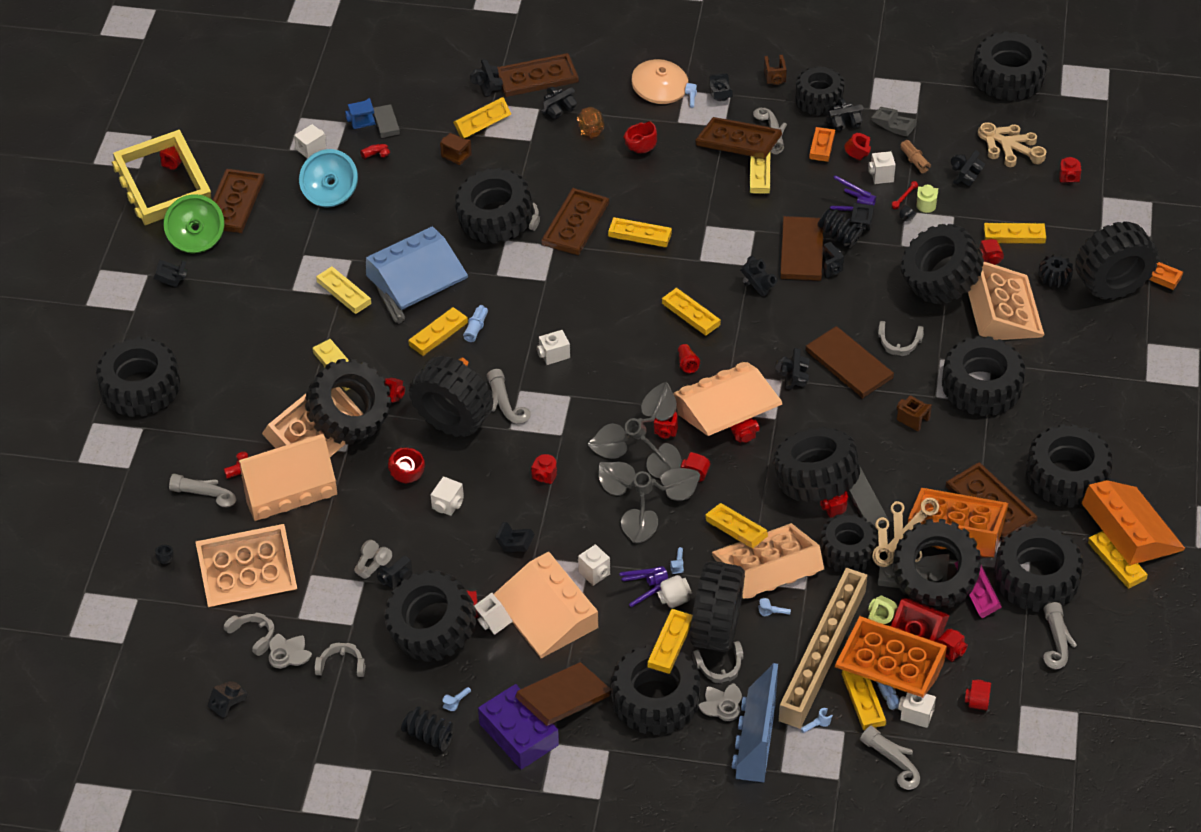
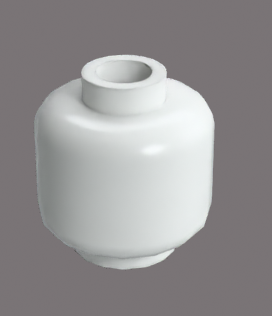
[657,575,692,608]

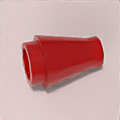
[678,344,700,373]

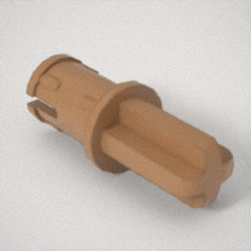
[900,140,931,173]

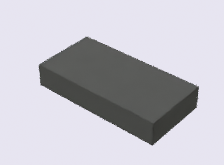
[373,104,400,138]

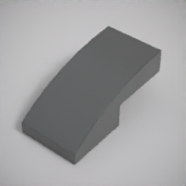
[871,107,916,137]

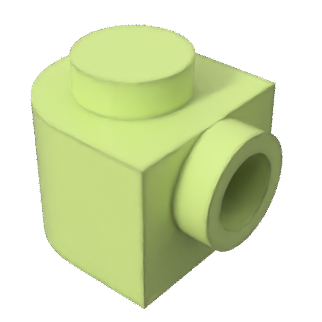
[916,185,938,213]
[868,595,898,624]

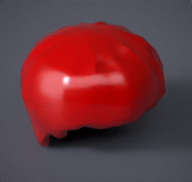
[623,121,657,154]
[388,448,425,484]

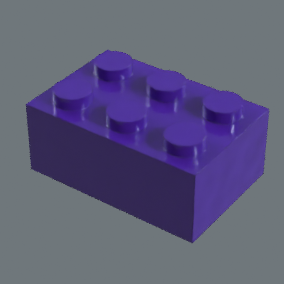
[478,684,559,770]

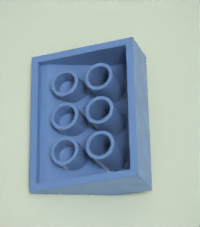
[366,226,468,310]
[732,663,778,782]

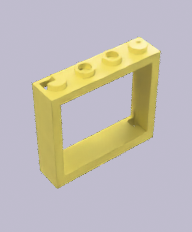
[111,130,211,225]

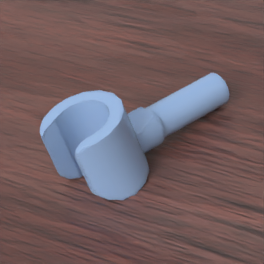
[685,83,697,108]
[670,547,684,574]
[758,598,791,616]
[442,687,471,711]
[801,708,833,733]

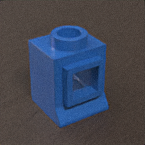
[345,98,376,129]

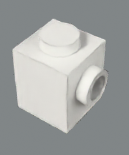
[294,124,326,159]
[868,151,895,184]
[537,330,570,365]
[431,476,464,516]
[578,544,610,586]
[474,593,512,635]
[898,693,936,728]

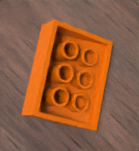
[1082,480,1185,565]
[908,488,1008,557]
[835,616,947,698]

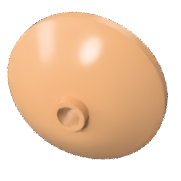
[631,59,688,104]

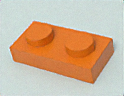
[809,127,835,162]
[1149,262,1183,290]

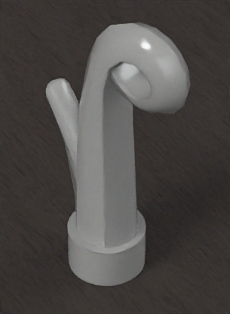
[753,108,787,154]
[486,369,531,424]
[169,474,236,508]
[1044,602,1077,669]
[860,726,920,790]

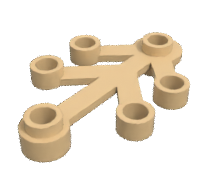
[978,123,1046,167]
[872,498,939,567]

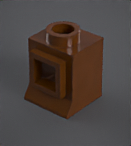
[764,55,787,85]
[440,133,472,165]
[896,395,932,431]

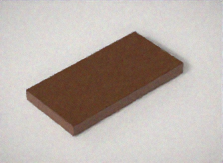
[497,53,579,97]
[695,117,782,159]
[213,169,265,233]
[542,188,609,256]
[781,216,823,281]
[805,326,894,398]
[945,462,1038,540]
[515,662,611,726]

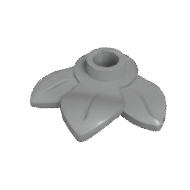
[269,633,312,668]
[698,683,742,721]

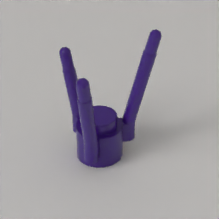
[830,175,876,211]
[619,566,668,607]

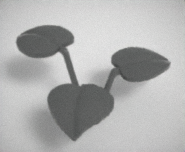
[588,382,682,479]
[599,462,700,544]

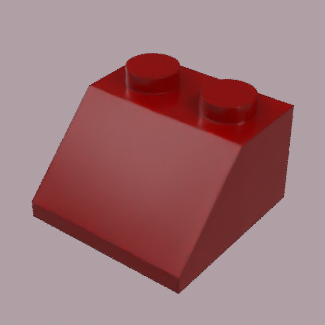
[891,598,949,642]

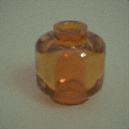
[577,107,605,137]

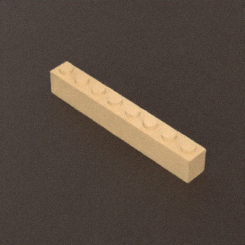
[779,568,867,729]

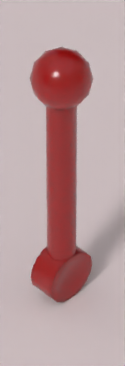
[892,181,918,209]

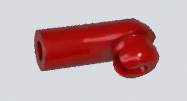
[360,144,390,159]
[224,452,248,479]

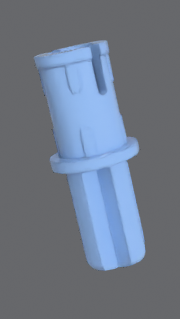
[463,305,488,342]

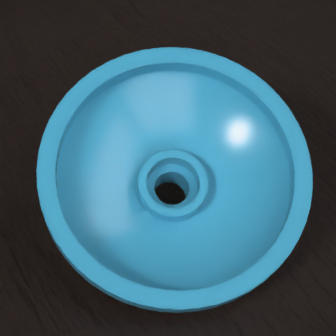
[299,149,358,207]

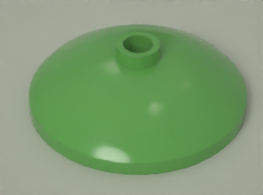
[164,194,224,253]

